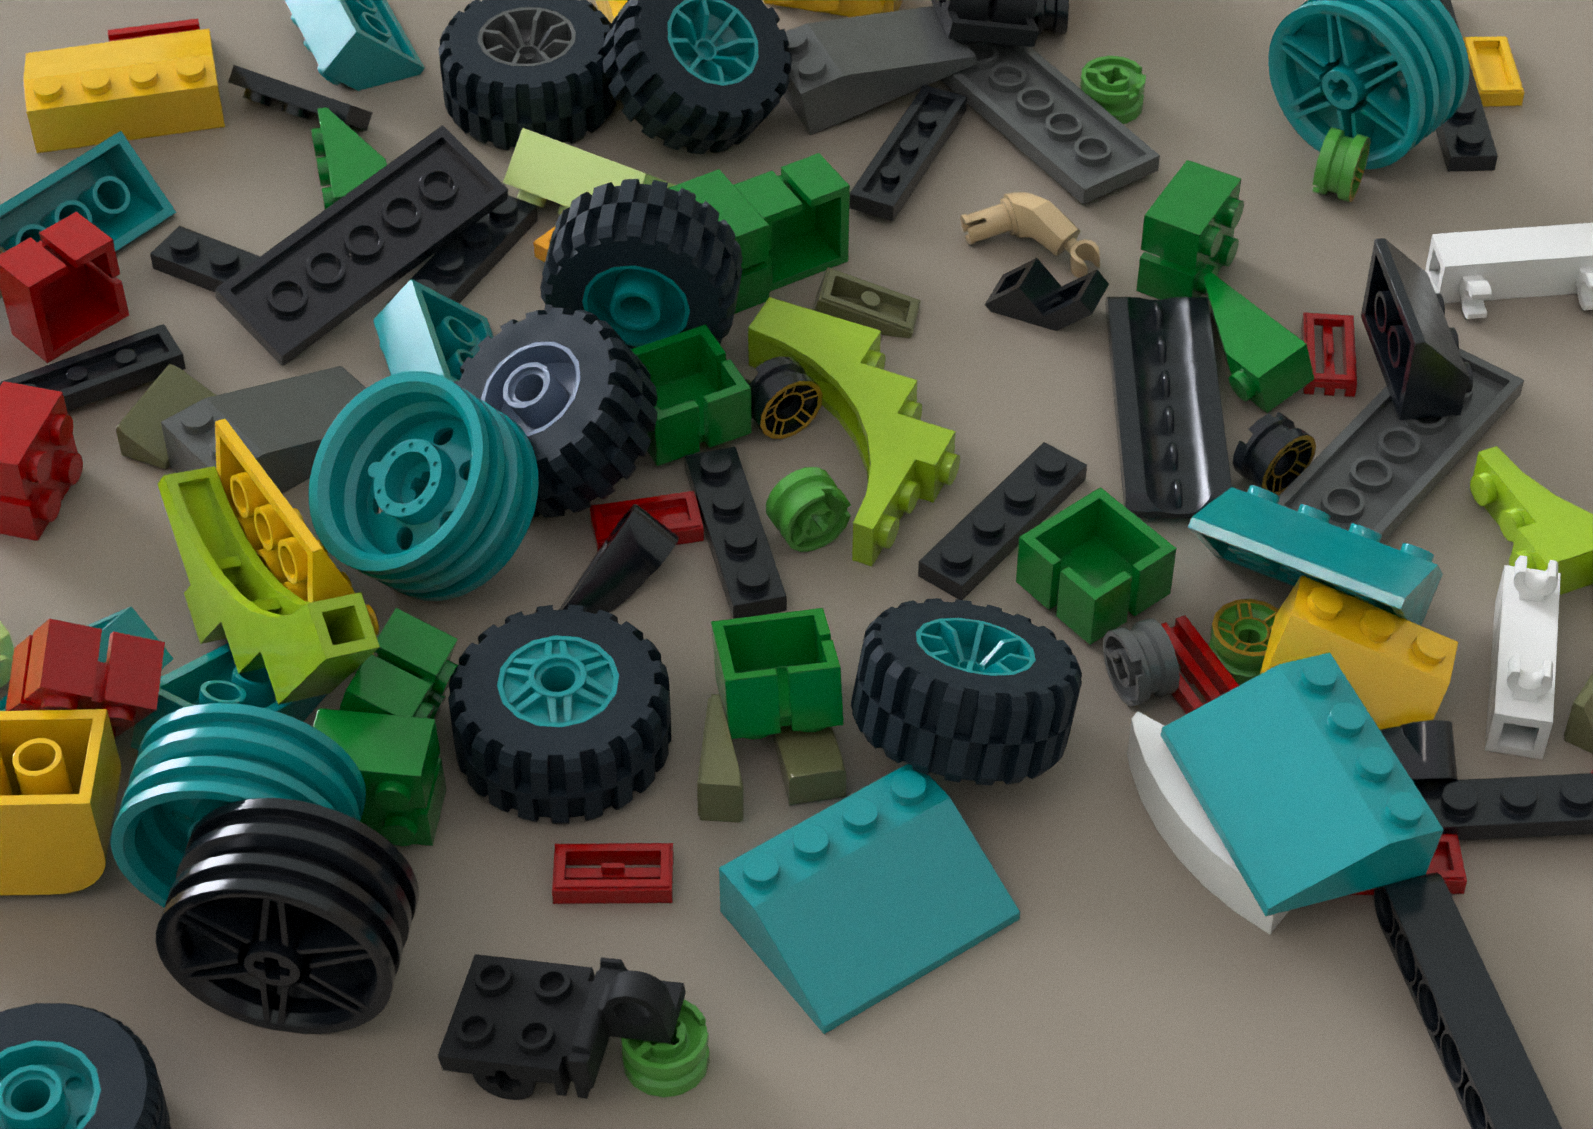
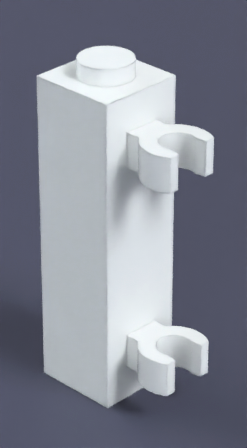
[1425,223,1593,319]
[1485,556,1561,760]

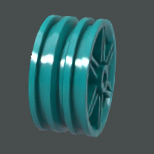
[1268,0,1469,169]
[309,371,539,601]
[111,703,366,908]

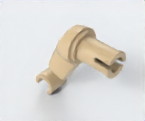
[960,192,1100,278]

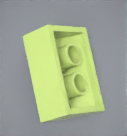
[503,128,674,215]

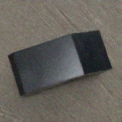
[985,258,1109,331]

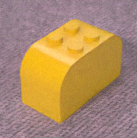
[0,709,121,896]

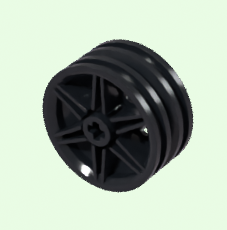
[155,798,419,1034]

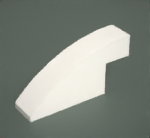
[1127,712,1290,934]

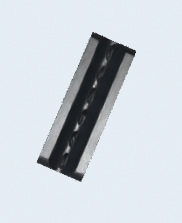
[1105,297,1232,518]

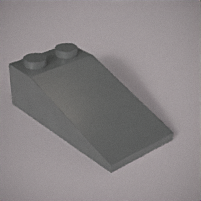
[783,6,978,135]
[161,366,366,493]

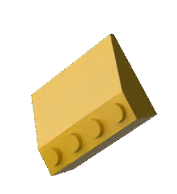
[23,28,225,153]
[215,419,379,655]

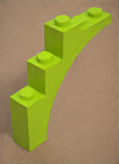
[748,297,960,567]
[1470,446,1593,595]
[157,466,380,705]

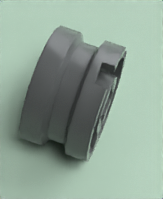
[1103,619,1180,706]

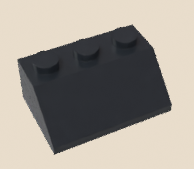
[1361,238,1473,420]

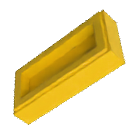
[1463,36,1525,107]

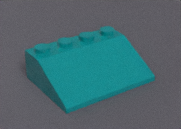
[1188,485,1443,626]
[1160,653,1444,917]
[719,764,1020,1034]

